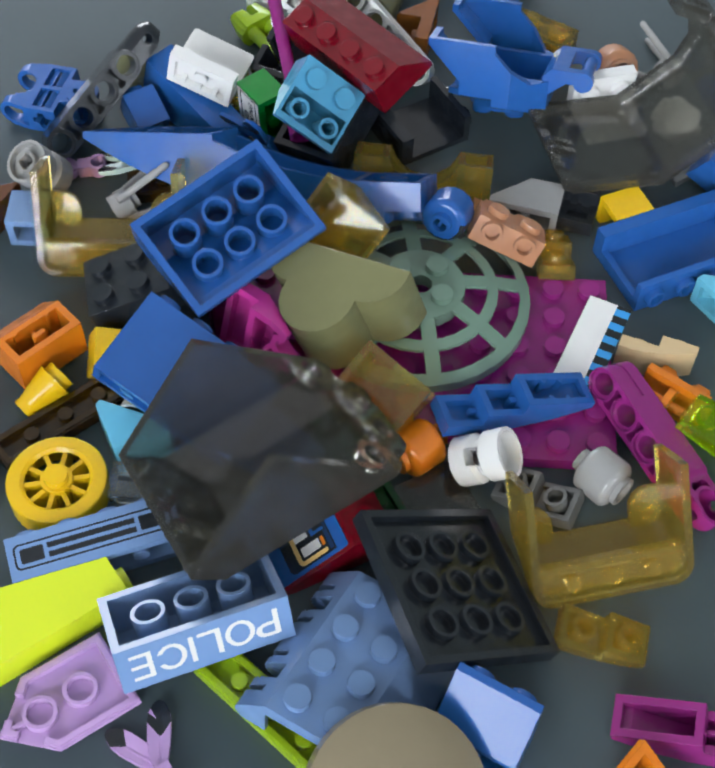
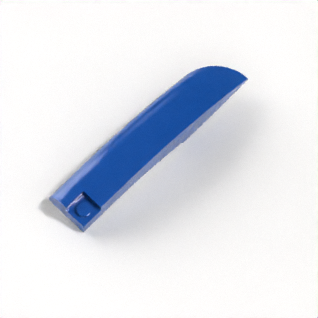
[83,126,437,226]

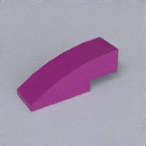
[610,693,715,767]

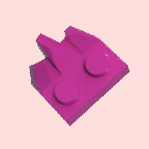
[219,283,300,374]

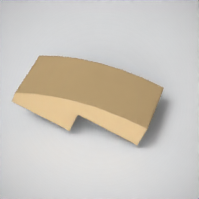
[613,334,700,376]

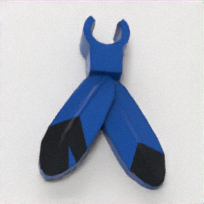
[219,112,279,151]

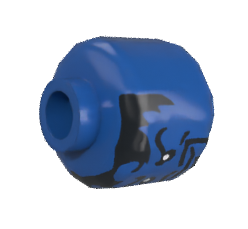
[422,187,475,240]

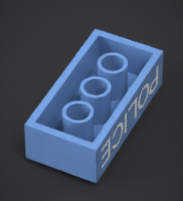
[97,544,296,694]

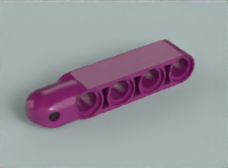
[588,361,715,531]

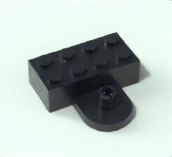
[83,243,227,336]

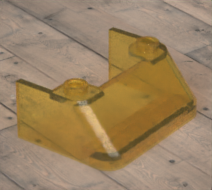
[29,156,186,277]
[505,443,694,609]

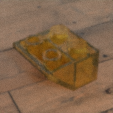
[306,172,390,259]

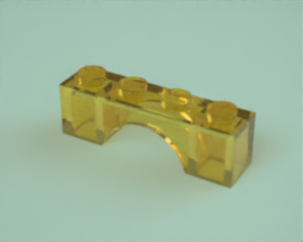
[353,141,494,201]

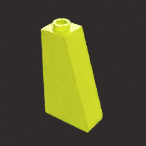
[0,557,133,687]

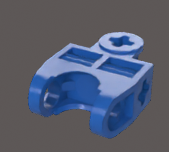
[0,63,104,134]

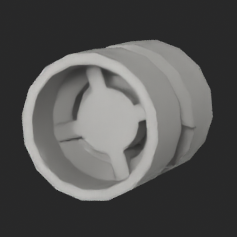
[7,140,73,199]

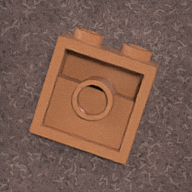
[467,197,546,268]

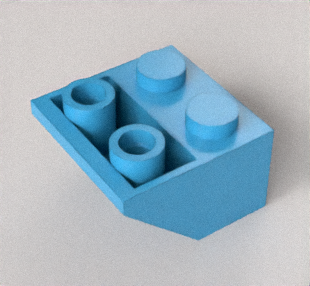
[272,54,365,154]

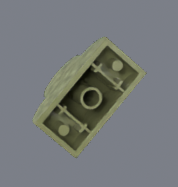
[271,242,427,369]

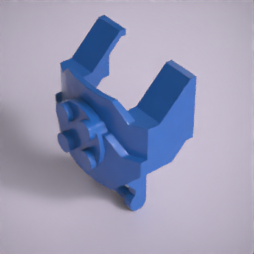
[428,0,603,118]

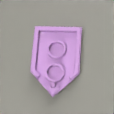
[0,632,142,752]

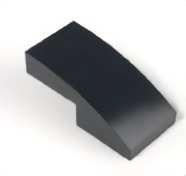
[556,171,605,236]

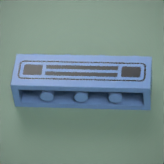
[3,493,185,584]

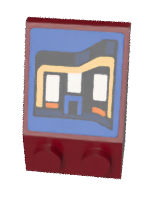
[248,462,383,596]

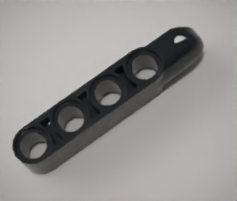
[42,21,160,159]

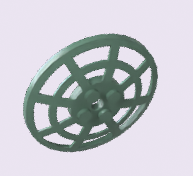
[329,220,530,393]

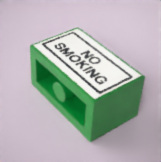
[236,68,284,141]

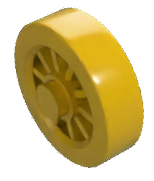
[5,436,111,530]

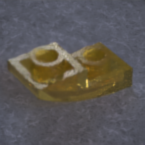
[535,229,576,280]
[554,603,650,668]

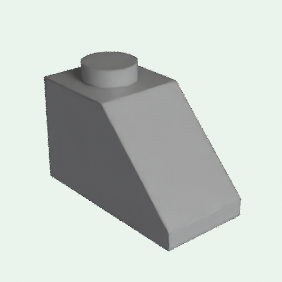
[489,178,566,238]

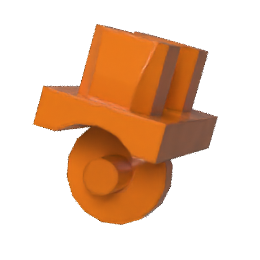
[644,363,713,431]

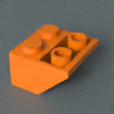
[0,300,88,389]

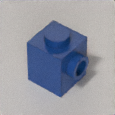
[120,84,170,127]

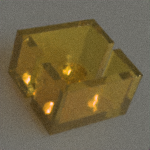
[319,340,436,455]

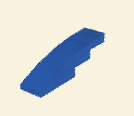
[430,372,596,437]

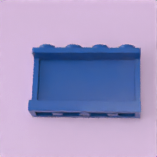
[592,189,715,311]
[92,291,283,468]

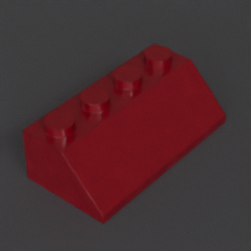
[282,0,432,114]

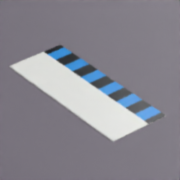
[553,295,632,390]

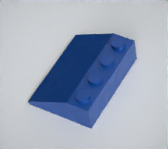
[129,139,326,318]

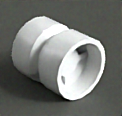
[448,426,523,487]

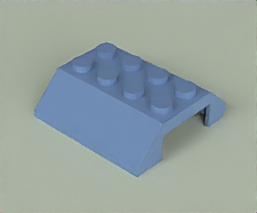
[235,571,456,745]

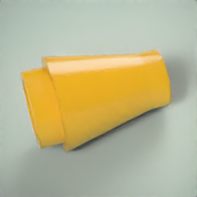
[15,362,73,417]

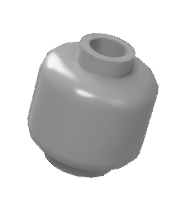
[572,446,634,506]

